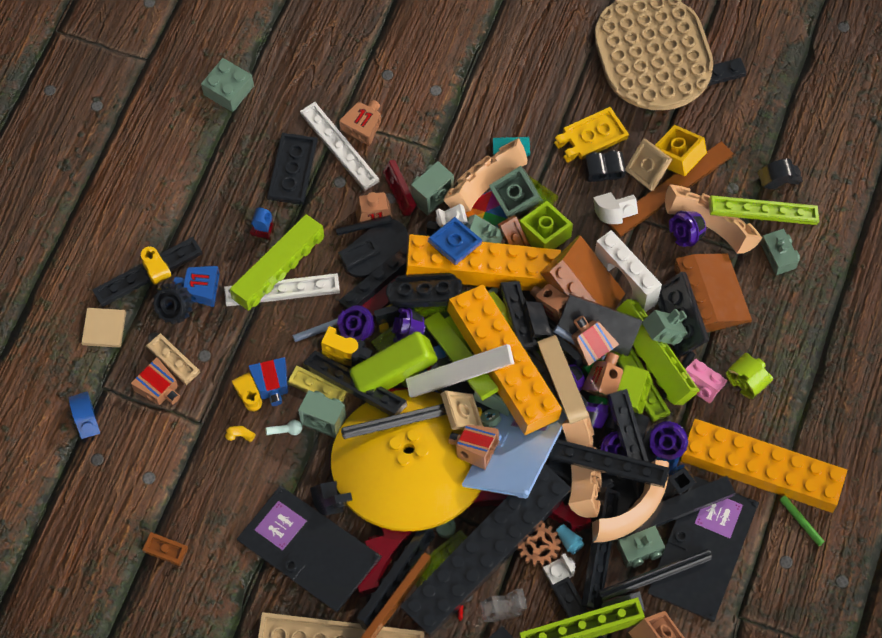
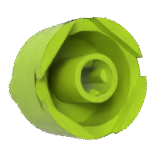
[726,353,773,399]

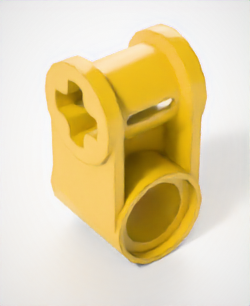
[141,246,172,285]
[232,372,262,411]

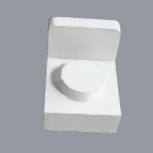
[436,204,468,227]
[543,553,576,585]

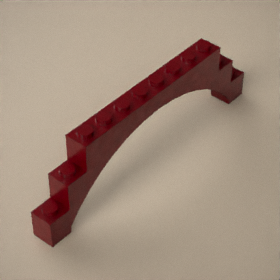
[357,490,591,597]

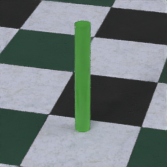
[779,495,825,546]

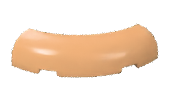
[444,138,527,212]
[665,185,762,254]
[562,411,602,518]
[592,460,669,543]

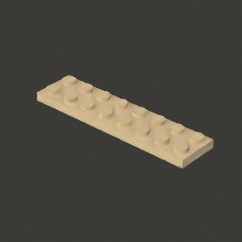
[258,612,425,638]

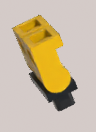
[321,326,373,367]

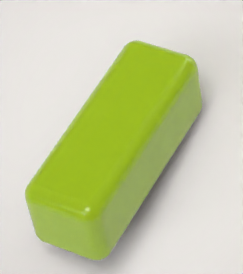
[350,332,437,394]

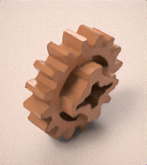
[517,523,561,567]

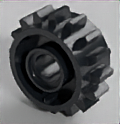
[153,282,194,324]

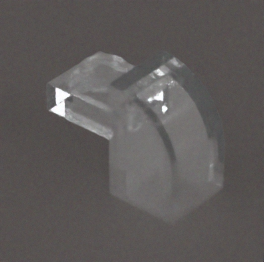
[480,589,527,622]

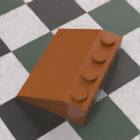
[540,235,626,310]
[674,254,752,333]

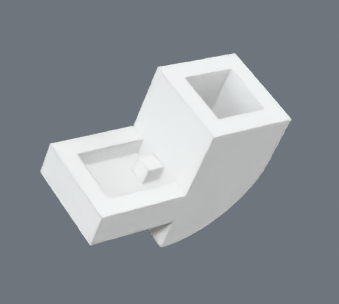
[593,192,638,224]

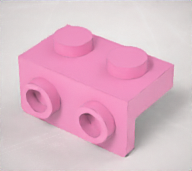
[685,359,728,404]

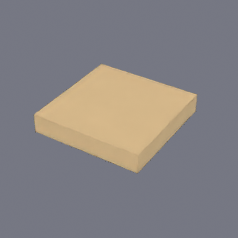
[625,139,672,191]
[82,308,126,348]
[441,391,483,431]

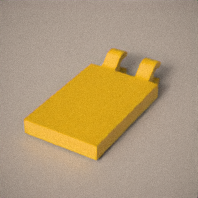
[554,107,629,163]

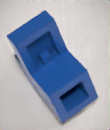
[69,391,100,439]

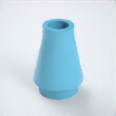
[555,524,584,554]

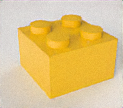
[655,125,707,177]

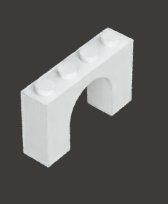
[595,230,662,312]

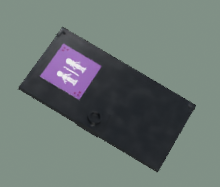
[647,476,759,622]
[236,486,382,613]

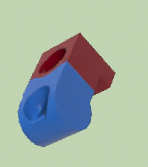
[251,208,274,239]

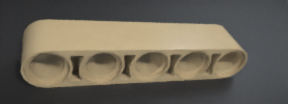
[537,335,589,424]

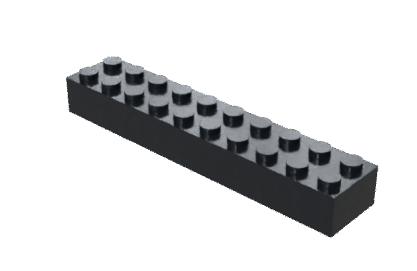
[400,464,572,638]

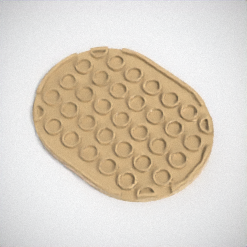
[595,0,713,110]

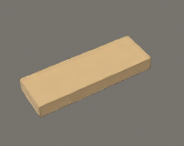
[146,333,200,385]

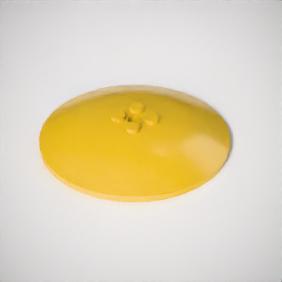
[331,389,481,531]

